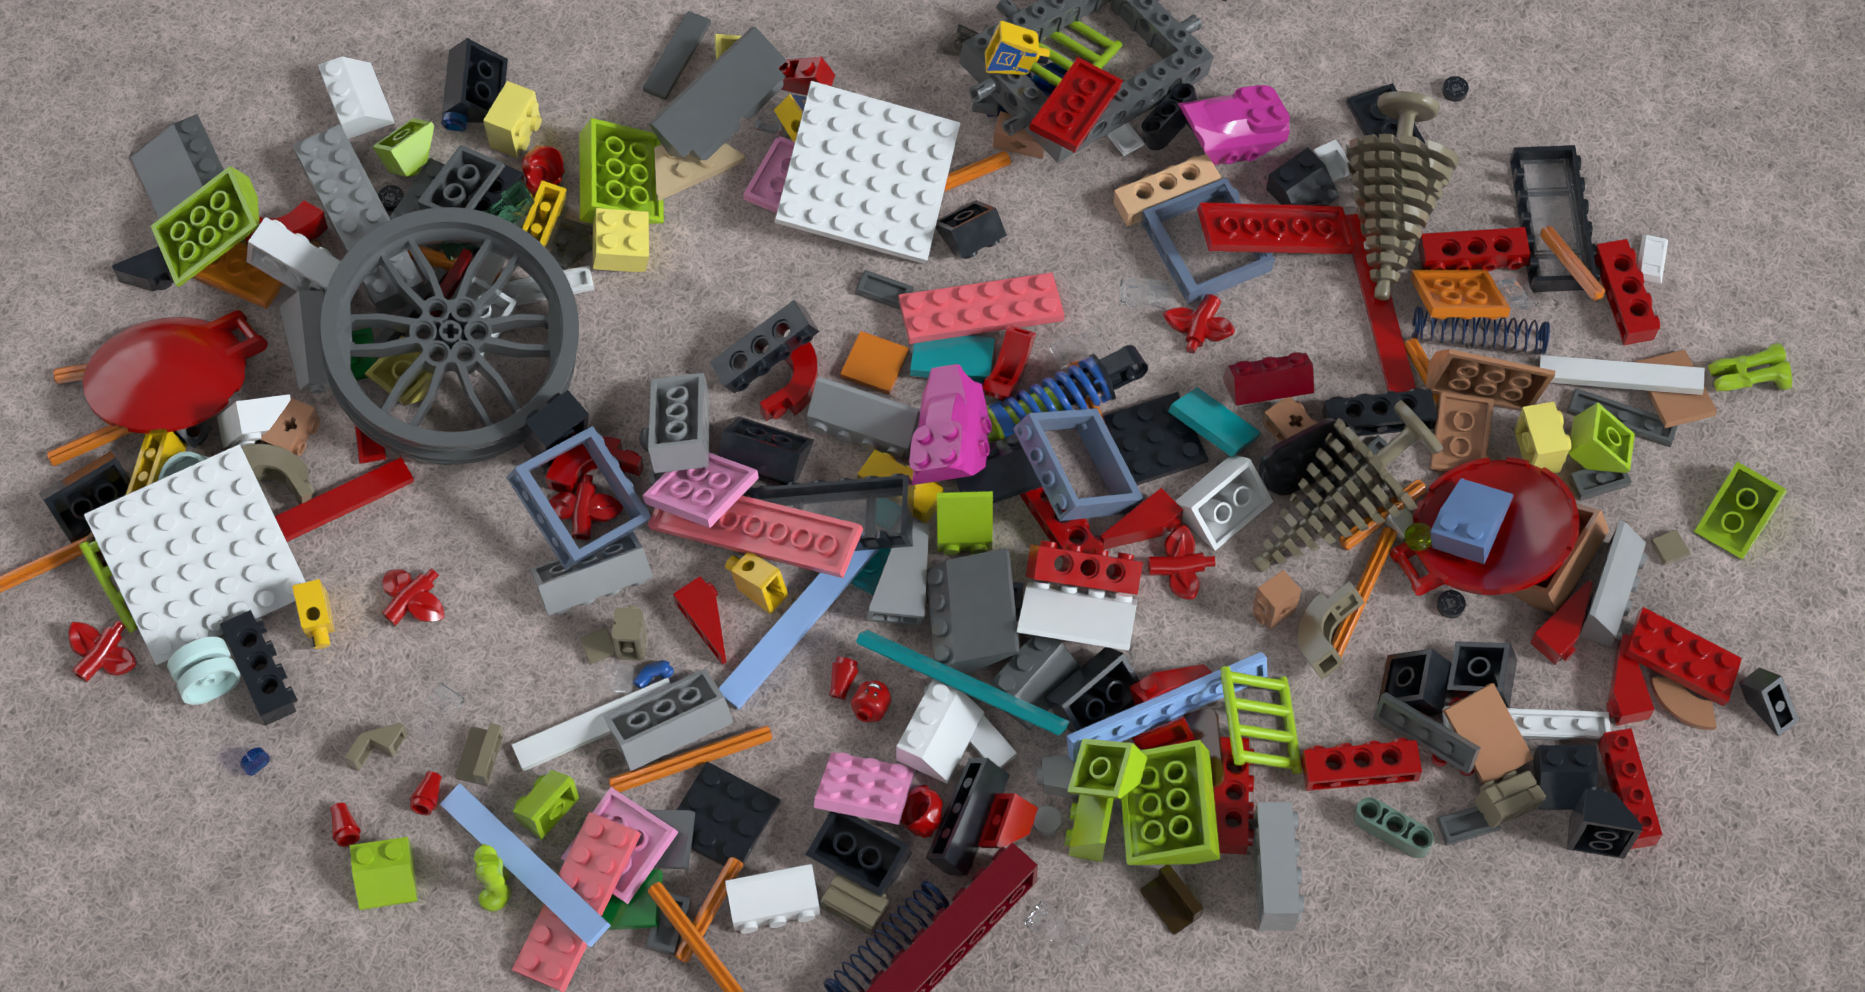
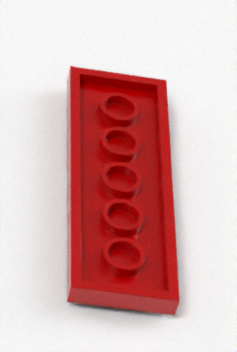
[1197,202,1356,254]

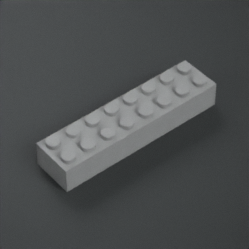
[293,125,424,314]

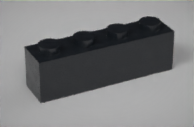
[926,758,1010,876]

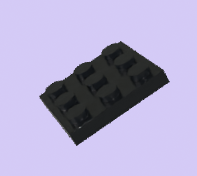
[1103,392,1208,486]
[677,761,781,866]

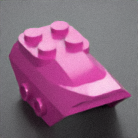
[1178,85,1290,165]
[909,364,992,485]

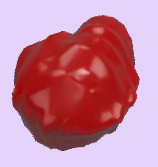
[522,145,565,198]
[900,785,942,839]

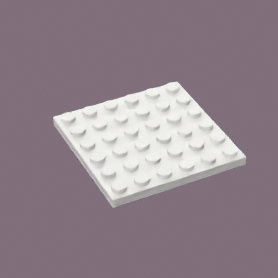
[774,81,960,264]
[84,444,306,666]

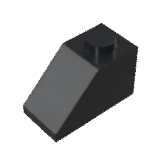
[112,246,174,291]
[1739,667,1799,736]

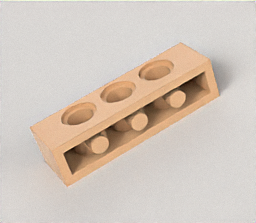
[1113,154,1221,226]

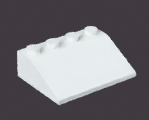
[1017,579,1138,651]

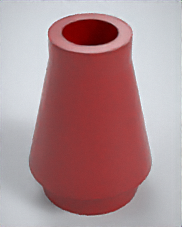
[829,656,859,700]
[409,771,442,816]
[330,802,361,847]

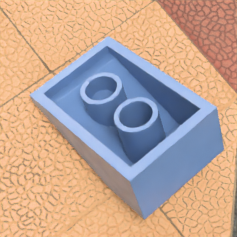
[1431,479,1513,564]

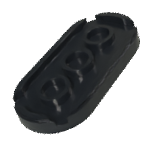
[1259,418,1357,495]

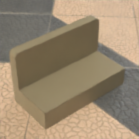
[455,723,504,786]

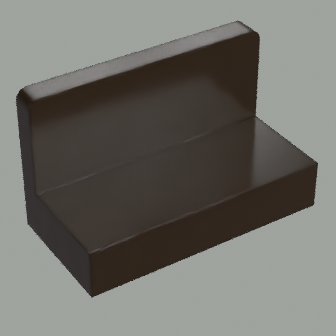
[1140,865,1204,935]

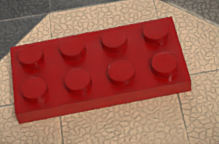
[1029,57,1123,153]
[1624,607,1742,706]

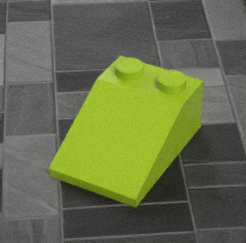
[1694,461,1787,560]
[936,491,993,556]

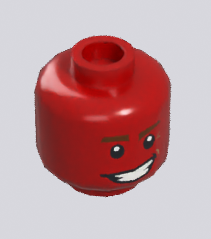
[850,680,892,722]

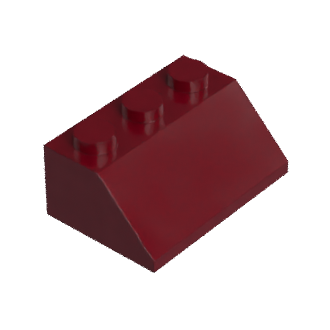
[1223,352,1314,406]

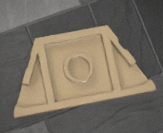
[654,143,745,201]

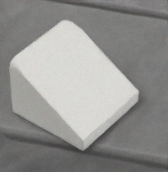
[1385,508,1415,543]

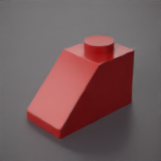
[978,793,1038,849]

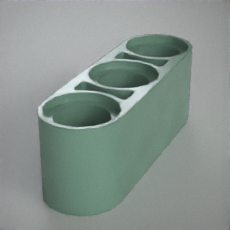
[1353,797,1434,858]

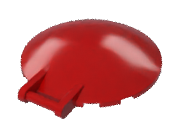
[83,310,268,434]
[1389,457,1579,596]

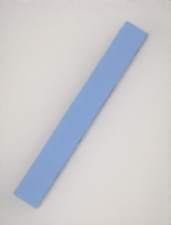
[719,531,879,710]
[1067,652,1267,762]
[440,783,611,947]

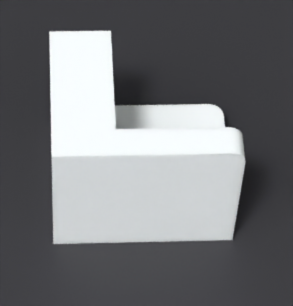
[1313,140,1351,182]

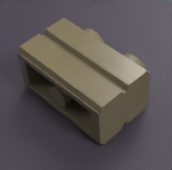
[611,605,647,661]
[1474,770,1546,828]
[821,873,889,936]

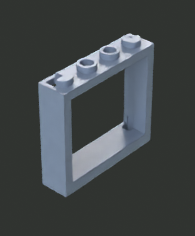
[1141,177,1275,305]
[1013,408,1144,521]
[506,426,652,570]

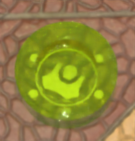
[1405,523,1432,551]

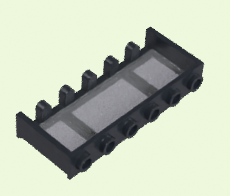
[1510,145,1600,293]
[750,473,916,558]

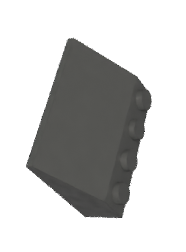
[131,114,224,219]
[927,548,1020,675]

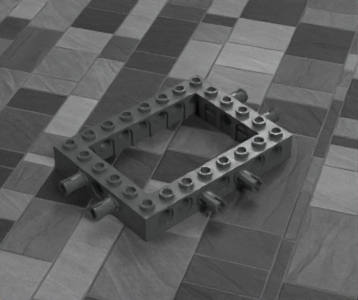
[959,0,1214,163]

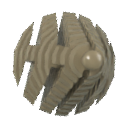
[1345,91,1460,301]
[1253,400,1444,572]

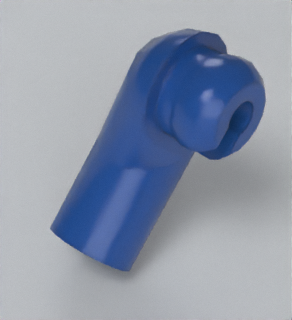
[632,660,674,689]

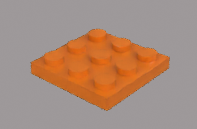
[1410,270,1510,319]

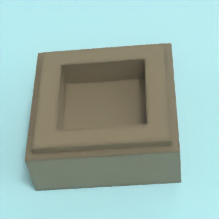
[1651,529,1690,565]
[580,628,616,665]

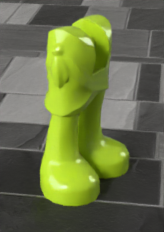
[1708,343,1792,392]
[474,843,512,912]

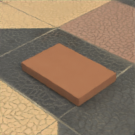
[1635,350,1717,428]
[1429,391,1494,473]
[1442,683,1534,785]

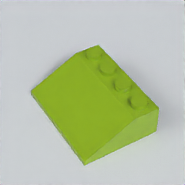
[579,118,664,224]
[151,166,260,287]
[1121,740,1220,865]

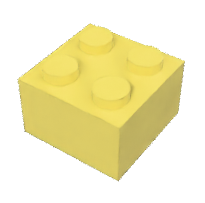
[483,81,542,158]
[593,208,649,272]
[1514,402,1571,473]

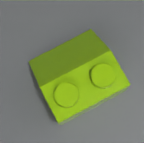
[372,118,434,177]
[1568,403,1635,473]
[1067,739,1147,799]
[513,769,580,840]
[1064,795,1114,862]
[350,837,418,910]

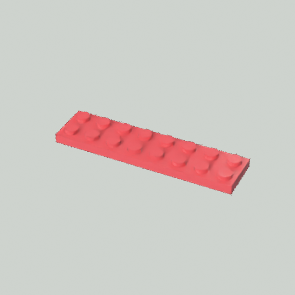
[648,496,863,578]

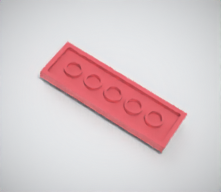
[898,272,1065,344]
[512,812,641,992]

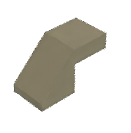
[345,723,408,771]

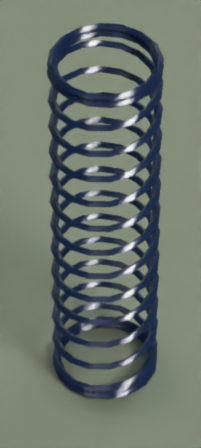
[1412,306,1550,355]
[823,881,950,992]

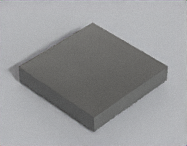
[645,809,695,870]

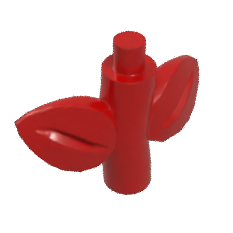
[1163,294,1235,354]
[548,474,623,540]
[1148,525,1216,600]
[382,568,445,626]
[68,620,137,682]

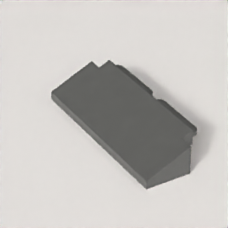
[648,27,786,160]

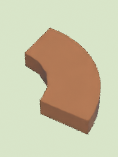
[1650,677,1716,730]

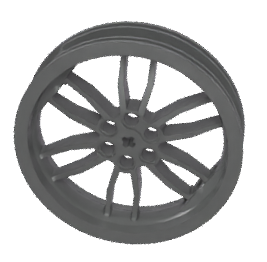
[320,207,579,465]

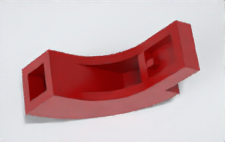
[245,200,328,245]
[983,325,1036,400]
[759,342,818,422]
[545,436,644,494]

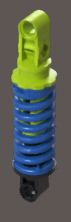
[986,345,1148,442]

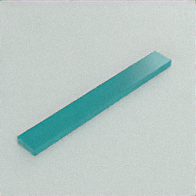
[856,630,1070,735]

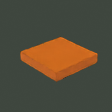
[840,331,910,395]

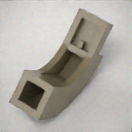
[241,444,314,505]
[1298,581,1365,680]

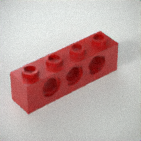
[1418,227,1530,272]
[1594,239,1660,345]
[1019,487,1104,572]
[1025,540,1143,595]
[1598,728,1663,849]
[1213,737,1254,855]
[1301,738,1422,791]

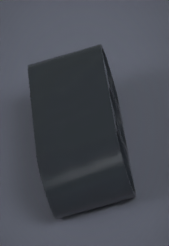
[1141,83,1198,151]

